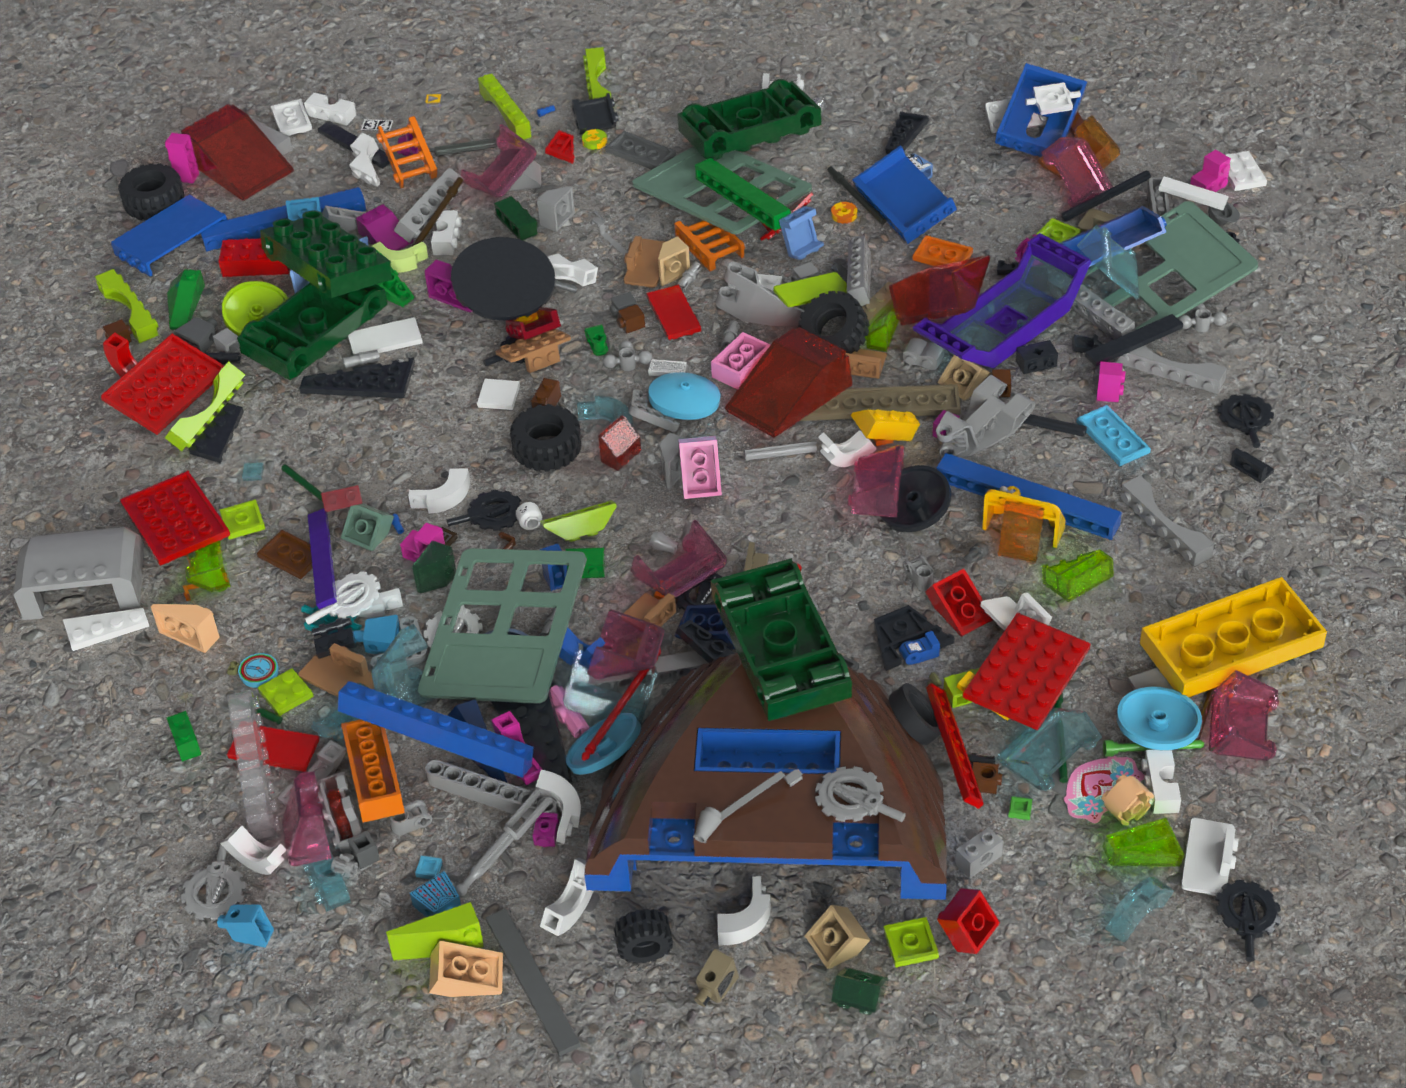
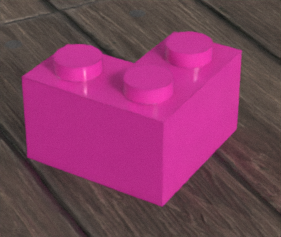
[1190,149,1231,192]
[1096,362,1126,403]
[400,522,447,570]

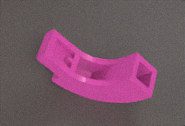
[492,711,543,785]

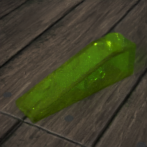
[865,293,906,352]
[185,541,231,592]

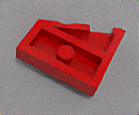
[545,130,574,164]

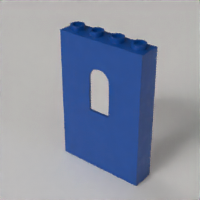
[995,63,1087,162]

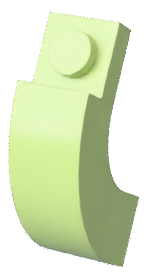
[372,242,428,273]

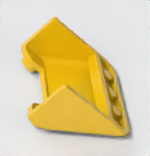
[982,489,1066,548]

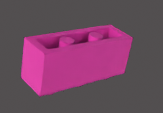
[165,133,199,184]

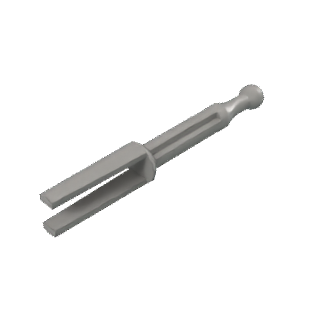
[455,789,552,896]

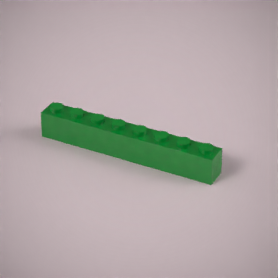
[695,158,791,231]

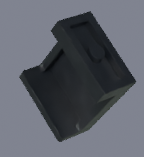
[571,93,619,135]

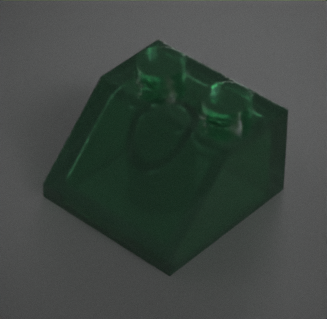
[412,540,456,594]
[831,967,889,1015]

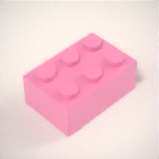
[711,332,772,391]
[678,436,722,499]

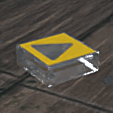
[425,94,442,108]

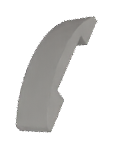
[277,740,347,810]

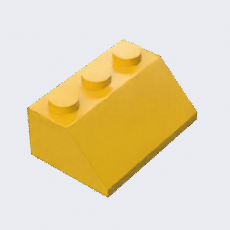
[851,409,920,441]

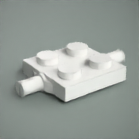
[1025,82,1081,115]

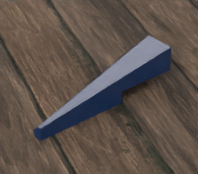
[447,699,508,783]

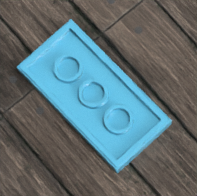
[1076,405,1151,466]

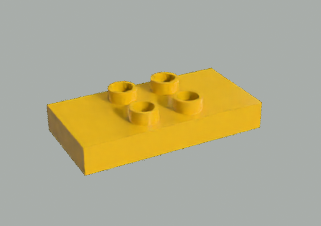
[1140,577,1327,697]

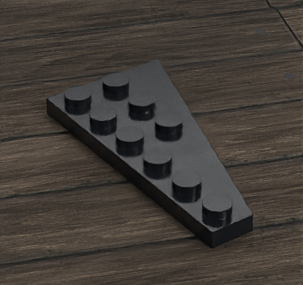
[299,357,415,398]

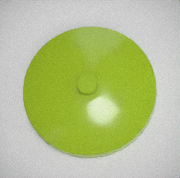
[222,281,289,336]

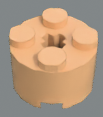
[1102,774,1154,825]

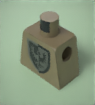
[694,949,739,1007]

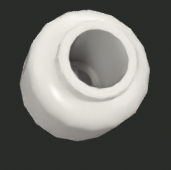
[516,502,542,530]

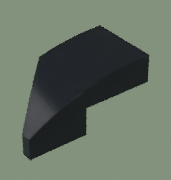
[1072,334,1103,353]

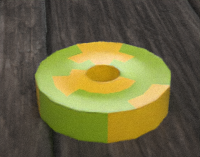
[582,129,607,150]

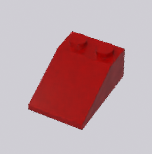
[925,568,993,637]

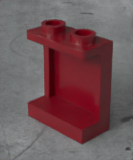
[506,307,561,340]
[321,485,362,512]

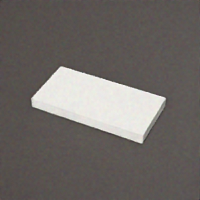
[348,317,422,356]

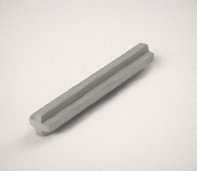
[744,441,817,461]

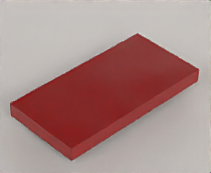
[646,285,701,340]
[227,723,320,772]

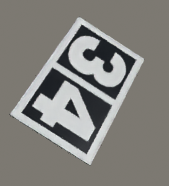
[361,119,394,131]

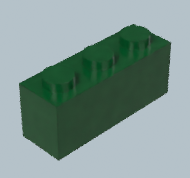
[494,196,538,240]

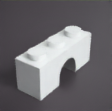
[304,93,356,125]
[431,210,462,255]
[1141,750,1181,814]

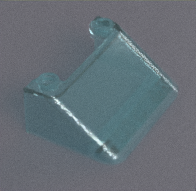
[1077,225,1140,300]
[371,624,436,706]
[997,708,1102,791]

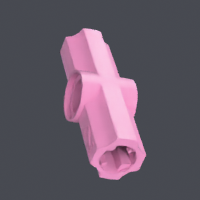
[550,685,590,738]

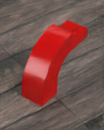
[103,333,138,377]

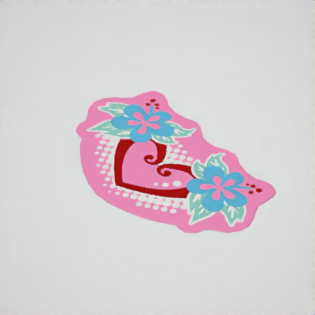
[1064,756,1145,824]

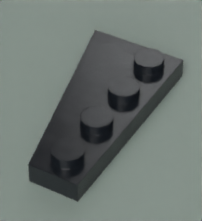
[189,403,244,463]

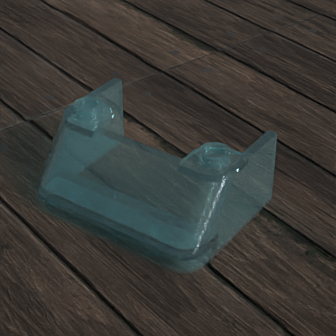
[563,643,658,724]

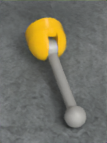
[1000,486,1021,496]

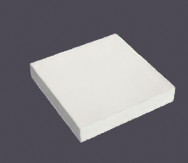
[477,379,520,410]

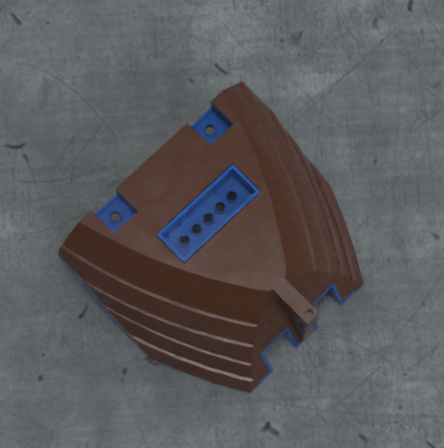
[584,653,947,900]

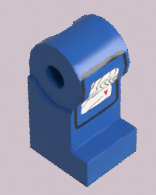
[899,631,940,665]

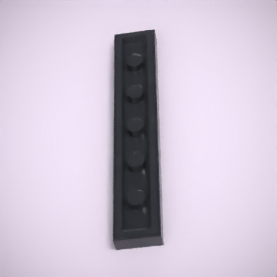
[318,121,390,169]
[1085,314,1183,367]

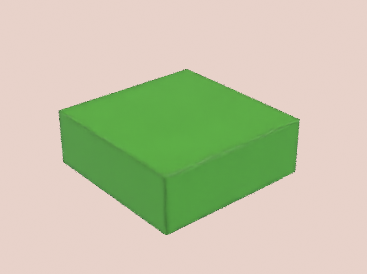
[1008,796,1033,820]

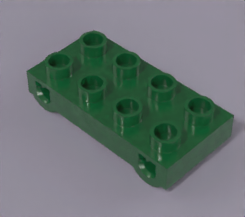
[677,79,822,160]
[260,210,392,299]
[237,283,388,380]
[711,559,852,721]

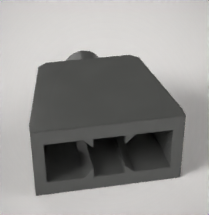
[174,317,218,353]

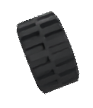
[614,909,673,964]

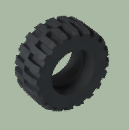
[118,163,185,220]
[798,291,869,362]
[510,404,582,472]

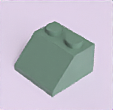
[341,504,394,551]

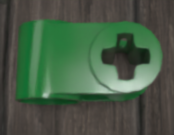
[584,324,608,356]

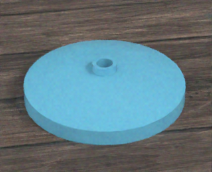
[648,372,720,420]
[1117,687,1202,750]
[566,713,641,775]

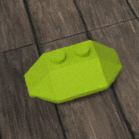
[540,500,617,542]

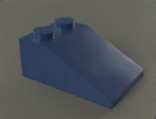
[675,605,735,650]

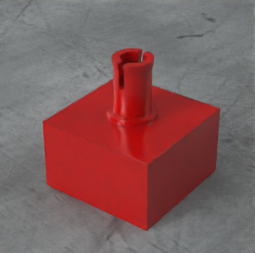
[937,888,1000,954]

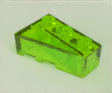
[1042,549,1114,602]
[1102,818,1184,867]

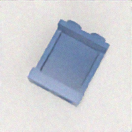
[779,206,824,260]

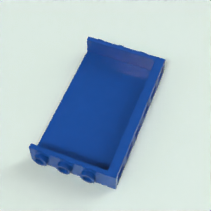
[852,146,957,244]
[111,194,228,277]
[1060,206,1167,267]

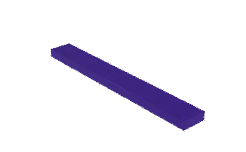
[308,508,337,609]

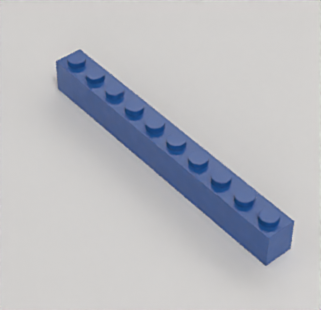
[201,187,366,252]
[936,453,1122,540]
[338,681,534,778]

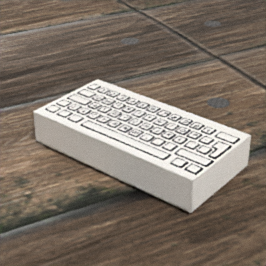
[648,359,687,377]

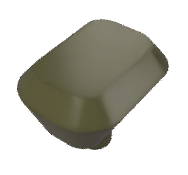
[227,661,240,675]
[927,672,942,686]

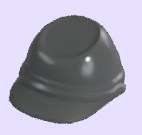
[1208,202,1240,225]

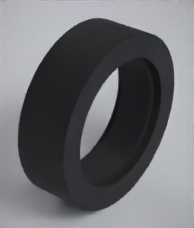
[889,683,941,745]

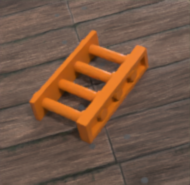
[376,116,437,188]
[674,220,745,271]

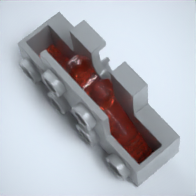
[318,771,363,854]

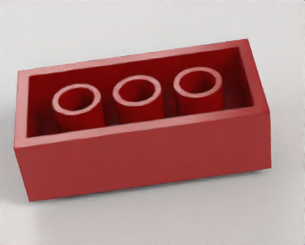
[218,239,290,277]

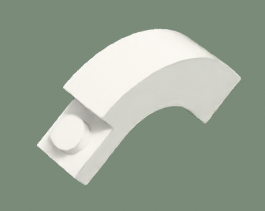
[818,430,876,467]
[408,468,470,514]
[335,581,403,619]
[535,770,581,843]
[220,826,287,875]
[540,857,593,936]
[717,876,771,945]

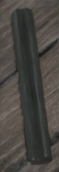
[434,138,497,156]

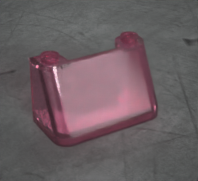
[848,445,905,517]
[1209,670,1279,761]
[282,772,332,866]

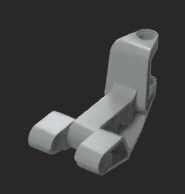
[715,262,807,327]
[936,375,1035,460]

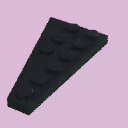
[490,689,572,783]

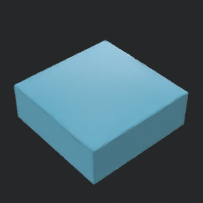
[415,856,442,879]

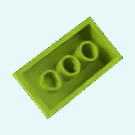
[386,902,484,960]

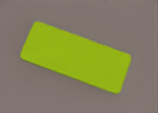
[773,272,847,307]

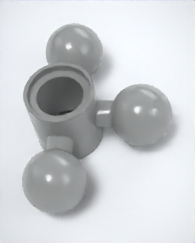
[1179,303,1227,332]
[603,341,652,371]

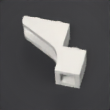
[349,133,381,187]
[548,254,598,286]

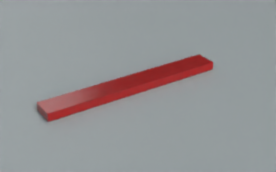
[926,683,984,809]

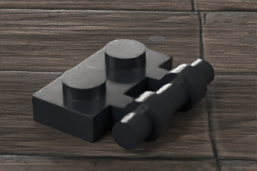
[312,617,357,659]

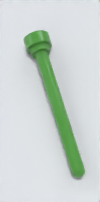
[1103,740,1204,757]

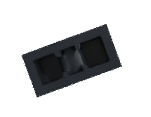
[1016,340,1058,374]

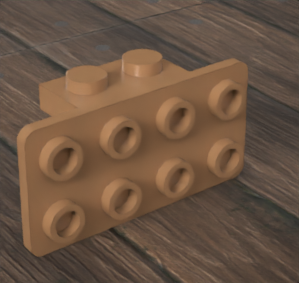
[624,236,666,288]
[496,328,571,373]
[298,643,383,697]

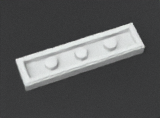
[1158,176,1229,210]

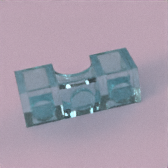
[301,842,351,912]

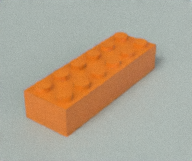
[341,719,405,823]

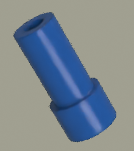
[537,105,555,117]
[392,514,404,534]

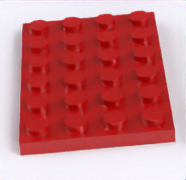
[101,333,224,435]
[120,471,231,566]
[963,612,1091,731]

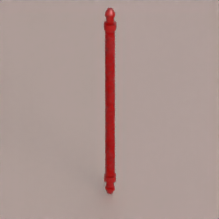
[582,648,661,761]

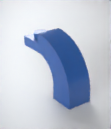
[559,628,605,670]

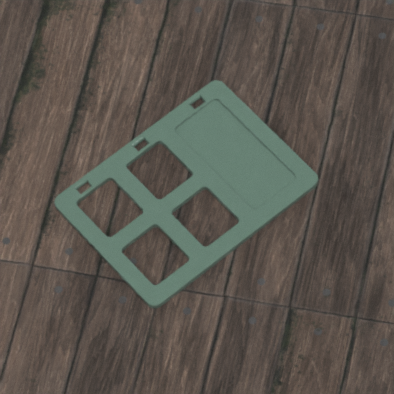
[633,147,812,234]
[1082,201,1258,330]
[418,548,587,703]

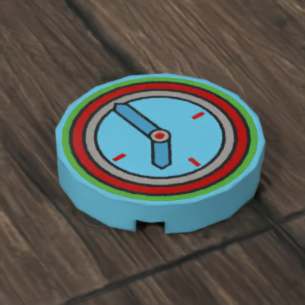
[238,653,279,688]

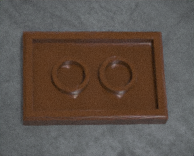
[257,530,313,579]

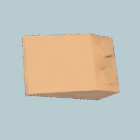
[151,604,220,653]
[429,941,503,997]

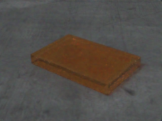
[998,501,1045,563]

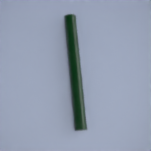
[281,464,323,502]

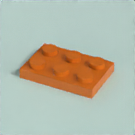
[913,235,973,273]

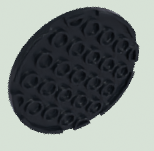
[451,237,555,321]

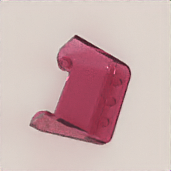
[461,124,537,197]
[1041,137,1113,207]
[630,520,727,597]
[587,609,665,680]

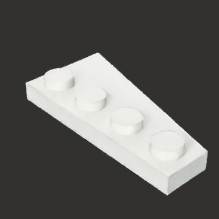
[63,608,149,651]

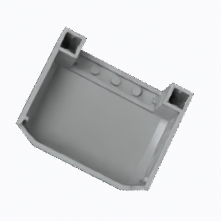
[13,526,145,620]

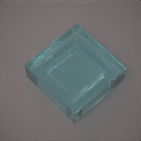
[242,463,264,481]

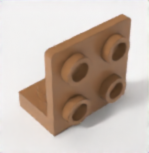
[844,349,887,379]
[622,593,676,635]

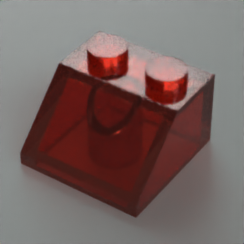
[598,415,641,471]

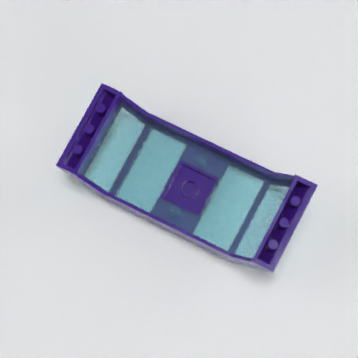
[913,233,1091,368]

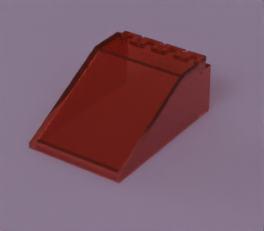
[181,104,294,201]
[889,255,990,326]
[725,327,853,438]

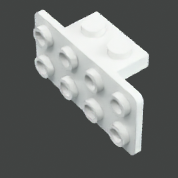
[985,99,1049,133]
[980,593,1052,631]
[1181,818,1239,896]

